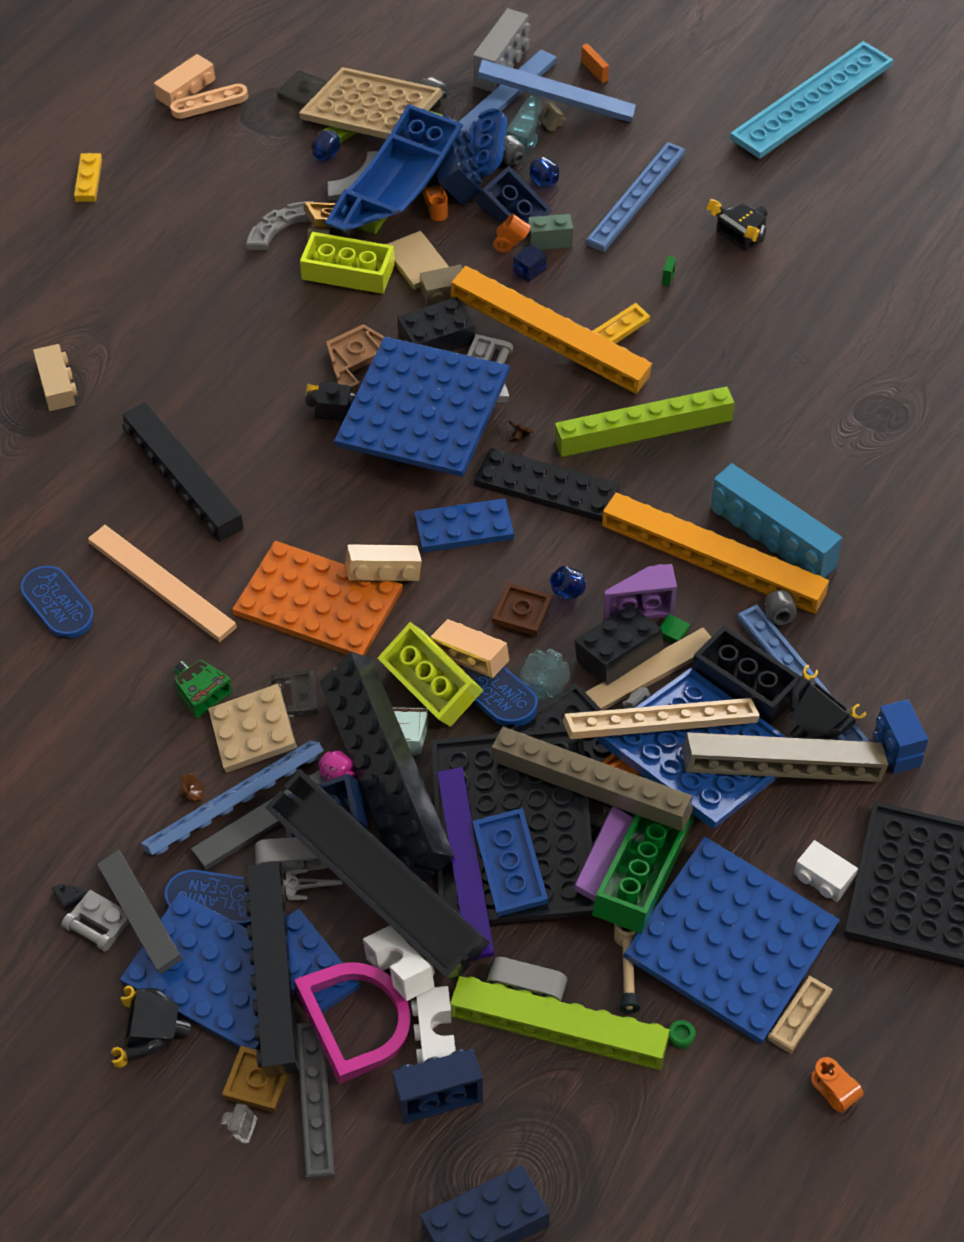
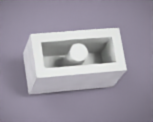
[794,840,858,902]

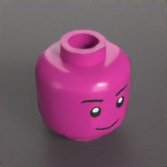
[318,751,356,781]

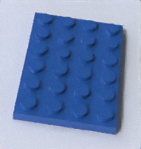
[120,893,313,1050]

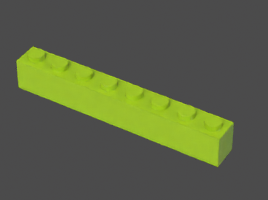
[555,387,735,457]
[450,976,670,1071]

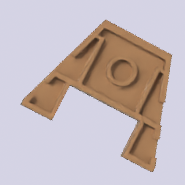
[326,324,385,391]

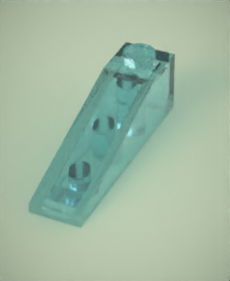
[506,93,542,154]

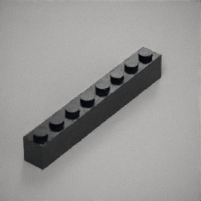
[122,402,244,541]
[244,862,299,1077]

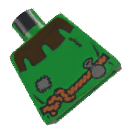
[174,660,233,719]

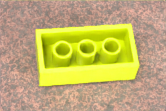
[300,232,395,294]
[378,622,483,727]

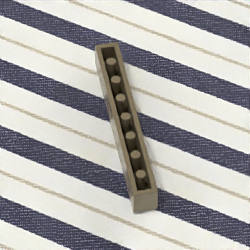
[492,727,693,832]
[681,732,888,782]

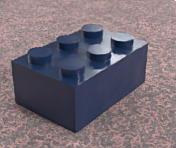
[392,1049,483,1125]

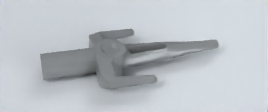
[283,868,343,900]

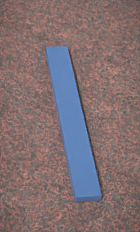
[459,50,557,133]
[477,59,636,122]
[586,142,685,252]
[737,605,870,742]

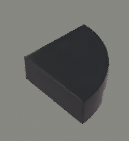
[52,884,87,911]

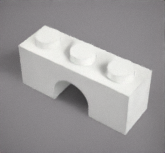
[363,926,435,1001]
[411,986,455,1064]

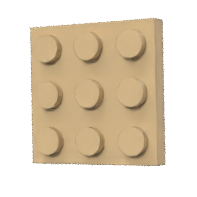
[208,684,297,773]

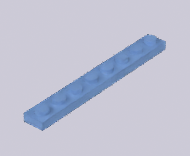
[140,740,323,855]

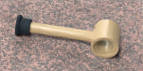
[614,924,641,1013]

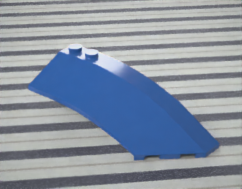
[325,104,463,231]

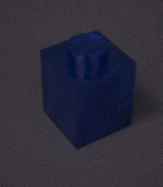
[513,244,547,283]

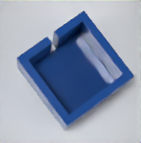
[872,699,928,774]

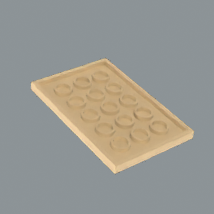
[299,67,442,139]

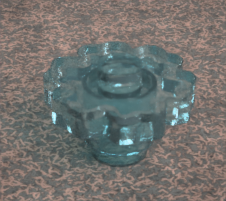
[520,649,571,699]

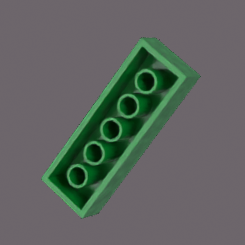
[592,813,695,934]

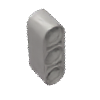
[255,837,328,872]
[486,957,568,1002]

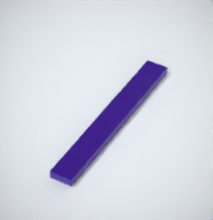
[437,767,495,961]

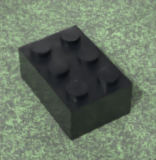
[397,297,475,352]
[574,605,664,685]

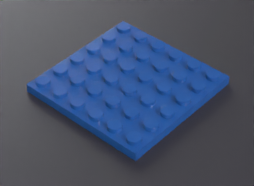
[334,337,510,477]
[596,668,787,829]
[623,837,840,1045]

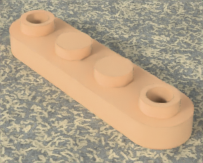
[170,84,248,119]

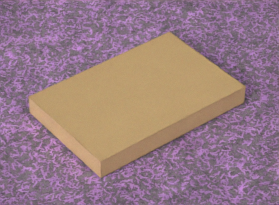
[386,231,449,290]

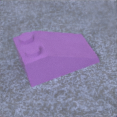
[603,564,677,621]

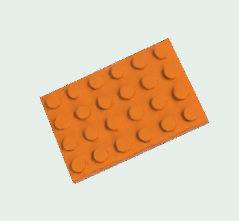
[232,541,403,656]

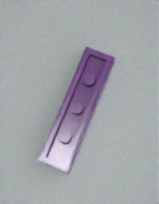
[572,806,634,902]

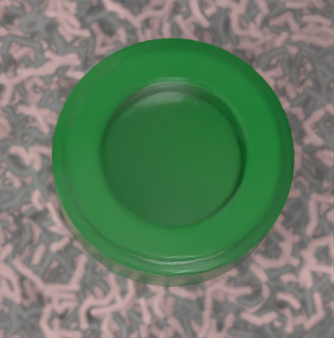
[668,1020,696,1049]

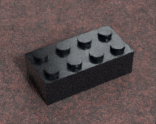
[692,625,802,724]

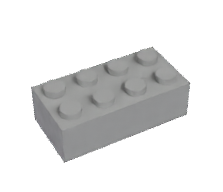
[473,8,531,92]

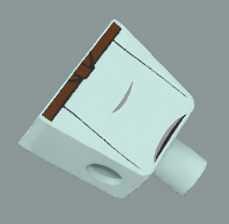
[393,708,428,755]

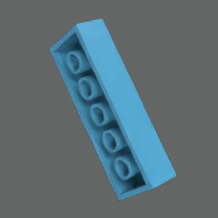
[710,463,842,578]

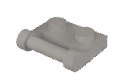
[467,334,514,364]
[61,890,130,952]

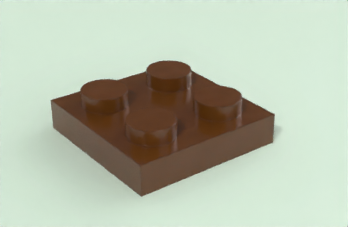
[492,582,553,637]

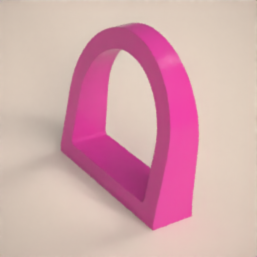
[294,962,411,1084]

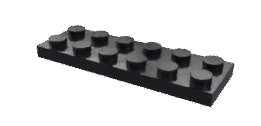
[474,447,619,522]

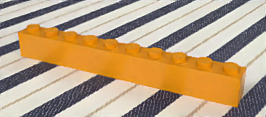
[451,266,652,394]
[602,493,829,615]

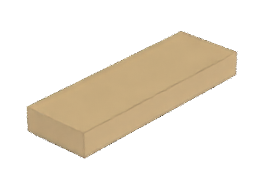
[768,975,833,1054]

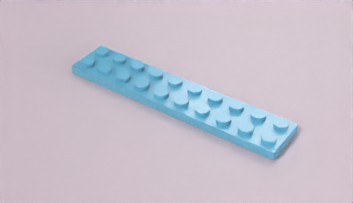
[730,41,893,159]

